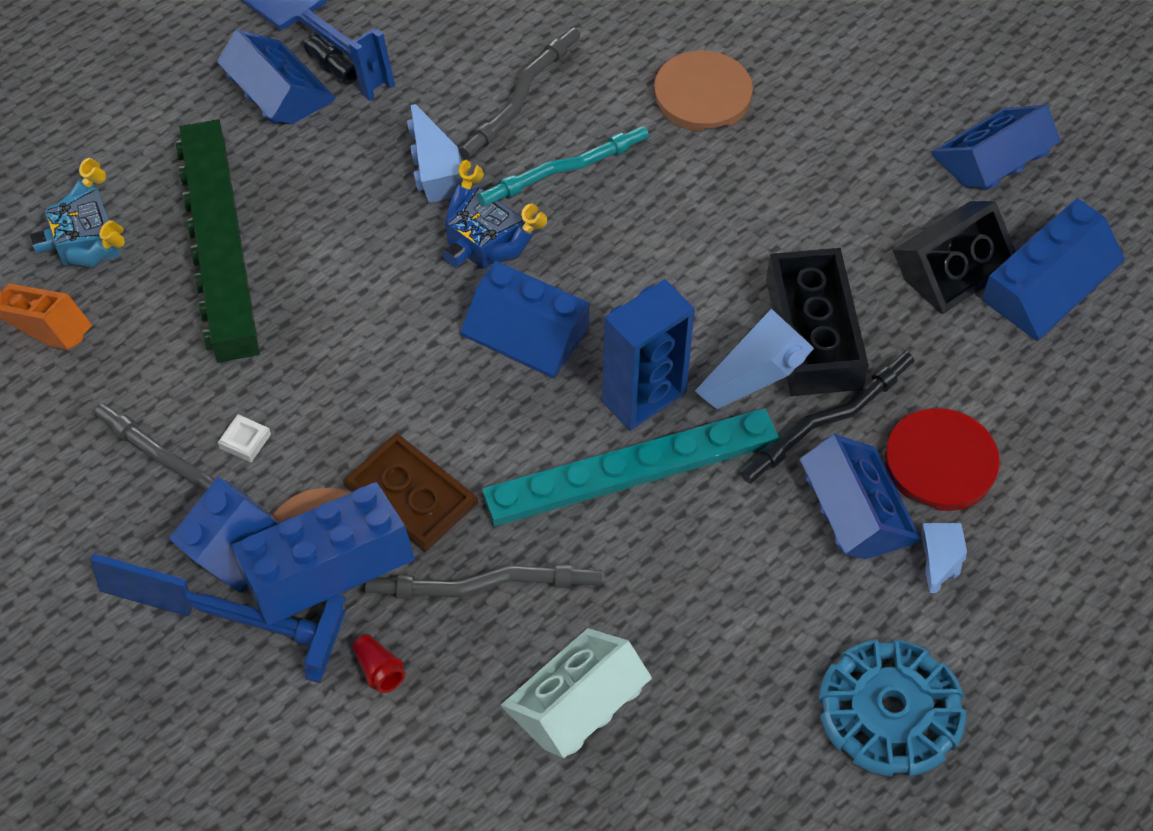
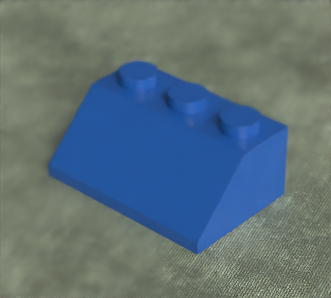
[217,29,336,124]
[931,104,1061,190]
[461,261,590,379]
[800,434,922,559]

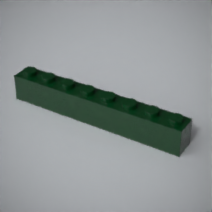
[175,119,260,363]

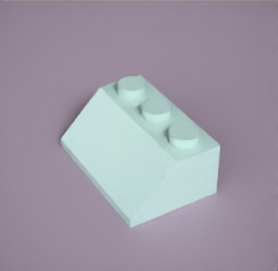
[501,628,652,758]

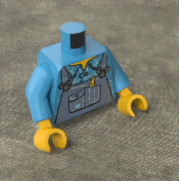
[30,158,125,268]

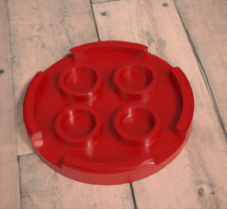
[885,408,1000,511]

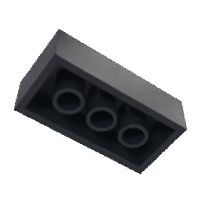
[766,248,869,396]

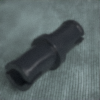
[303,33,357,85]

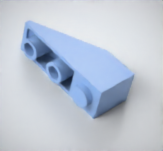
[407,104,463,202]

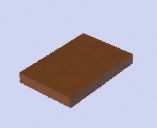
[343,433,478,553]

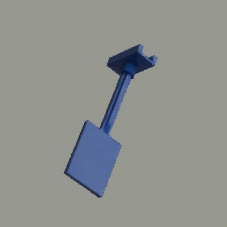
[241,0,395,101]
[91,553,346,683]

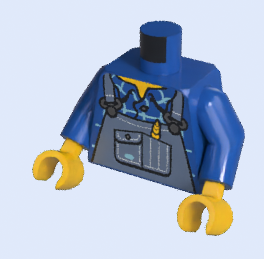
[443,160,547,269]

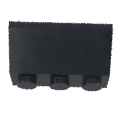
[893,201,1016,314]

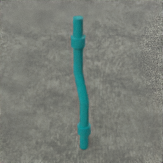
[477,126,649,207]

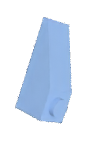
[695,309,814,409]

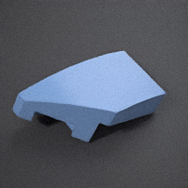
[921,523,967,593]

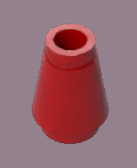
[352,634,405,693]

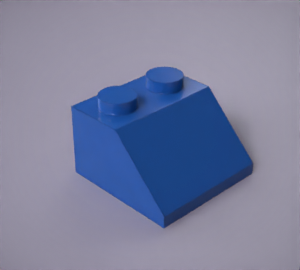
[169,477,280,593]

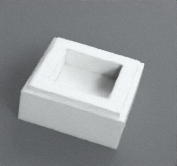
[218,414,271,462]

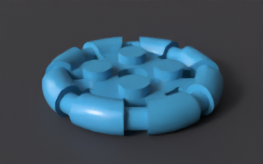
[819,639,966,777]

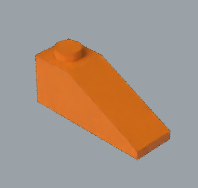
[0,283,92,350]

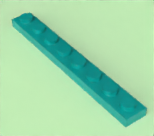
[482,408,779,527]

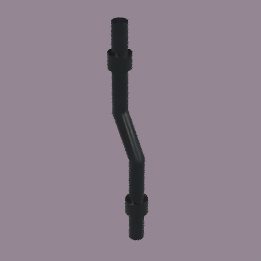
[741,351,915,484]

